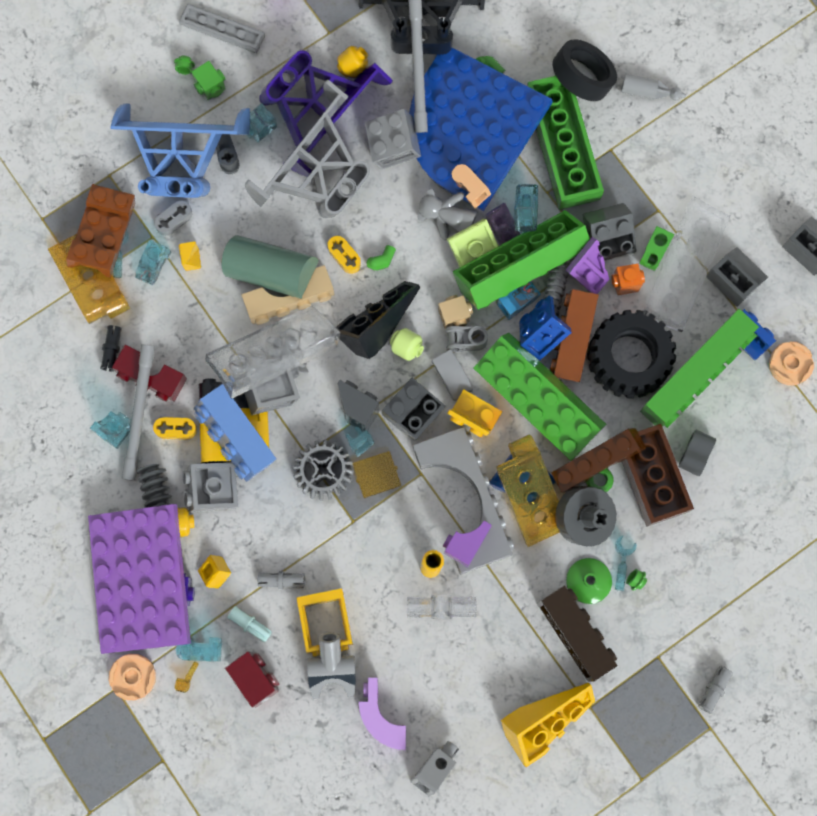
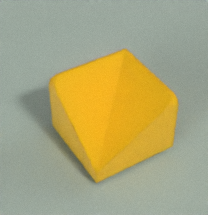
[179,241,201,271]
[198,555,231,589]

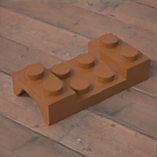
[66,184,135,278]

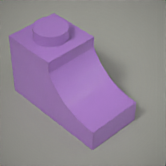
[443,521,492,567]

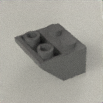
[583,203,637,260]
[782,216,817,276]
[706,247,768,307]
[382,377,446,440]
[337,380,380,434]

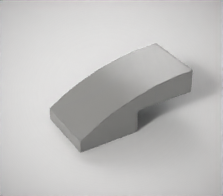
[432,349,473,401]

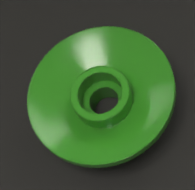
[566,558,612,604]

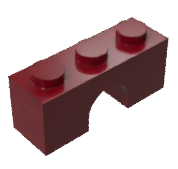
[112,344,187,402]

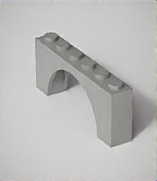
[413,427,514,575]

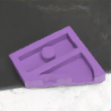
[565,237,610,294]

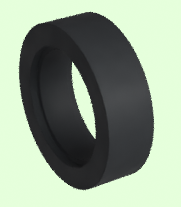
[552,39,617,101]

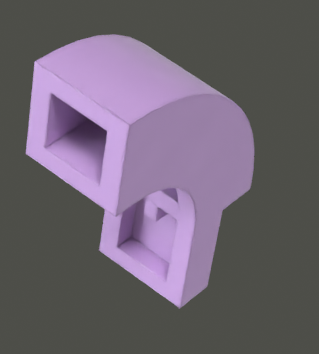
[359,678,406,750]

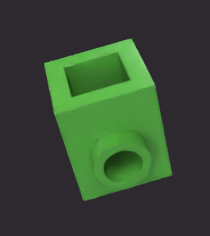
[191,61,226,100]

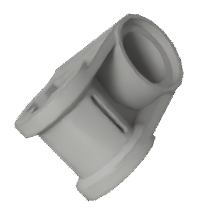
[446,326,488,352]

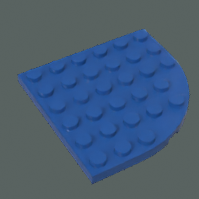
[409,48,553,211]

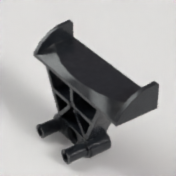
[359,0,485,54]

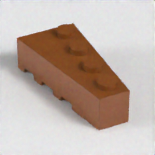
[550,289,599,382]

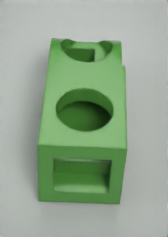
[639,226,675,271]

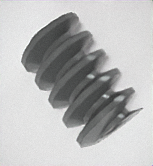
[137,464,173,508]

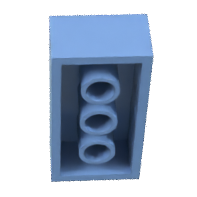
[194,384,276,482]

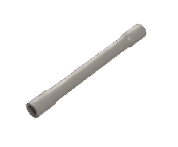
[408,0,428,133]
[122,344,155,480]

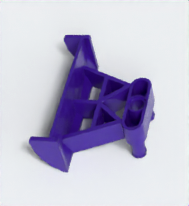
[259,50,393,177]

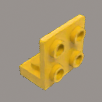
[447,389,503,437]

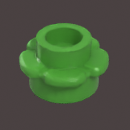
[174,55,195,75]
[626,569,647,591]

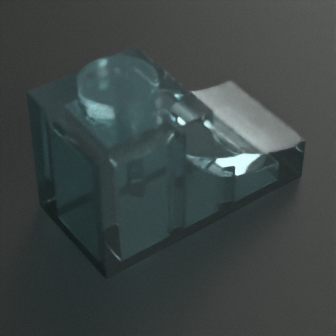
[90,411,130,449]

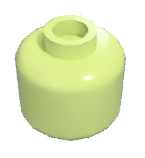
[390,328,424,361]

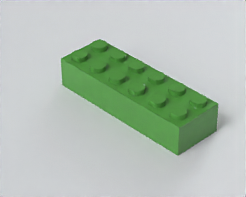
[527,76,604,210]
[453,210,590,310]
[640,309,759,428]
[473,333,607,461]

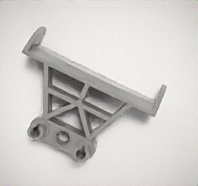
[245,79,370,218]

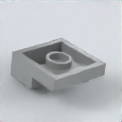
[183,463,238,512]

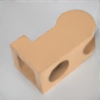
[452,164,491,209]

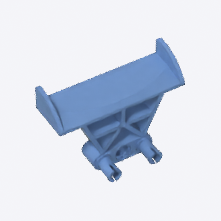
[111,103,250,198]

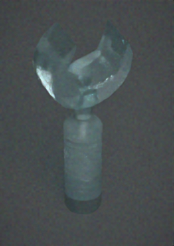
[113,229,129,278]
[615,535,637,591]

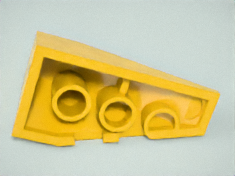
[501,682,595,767]

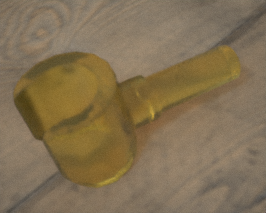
[175,661,199,693]

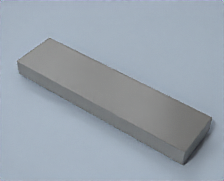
[179,4,265,54]

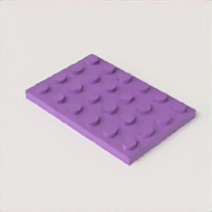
[88,504,191,654]

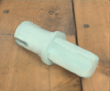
[227,606,272,642]

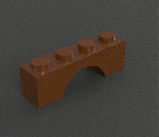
[551,428,646,493]

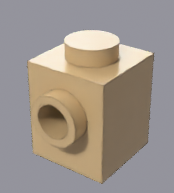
[438,295,473,329]

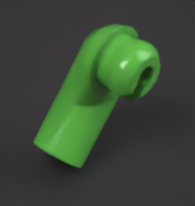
[475,56,505,73]
[366,245,396,271]

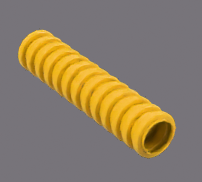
[420,550,444,578]

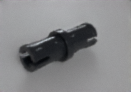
[100,325,122,372]

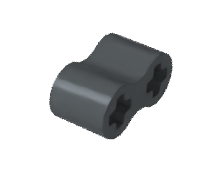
[678,429,716,476]

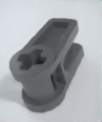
[216,134,240,174]

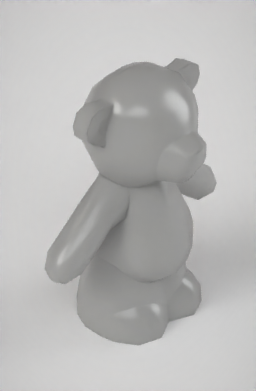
[418,189,478,240]

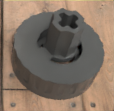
[555,486,617,547]

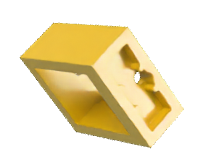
[296,588,353,657]

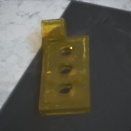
[48,234,131,324]
[496,434,560,547]

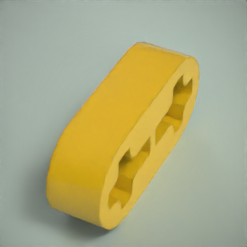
[328,236,361,274]
[153,417,197,440]

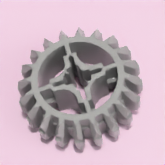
[293,440,354,501]

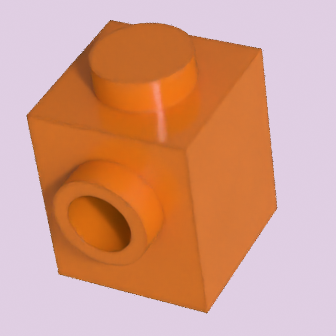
[611,264,645,295]

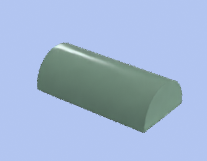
[221,235,319,299]

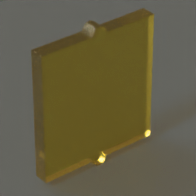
[353,451,401,498]

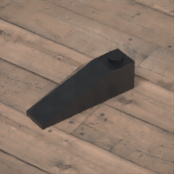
[332,281,420,359]

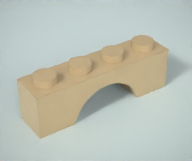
[241,265,335,325]

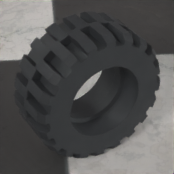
[588,310,677,399]

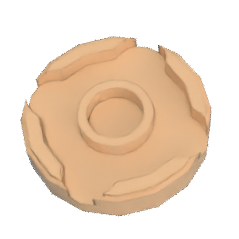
[769,342,814,385]
[109,654,156,700]

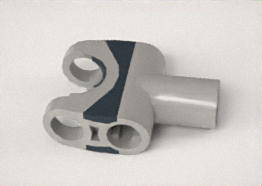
[307,632,356,699]

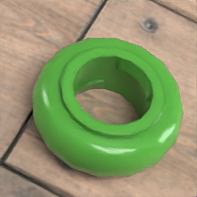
[586,468,614,492]

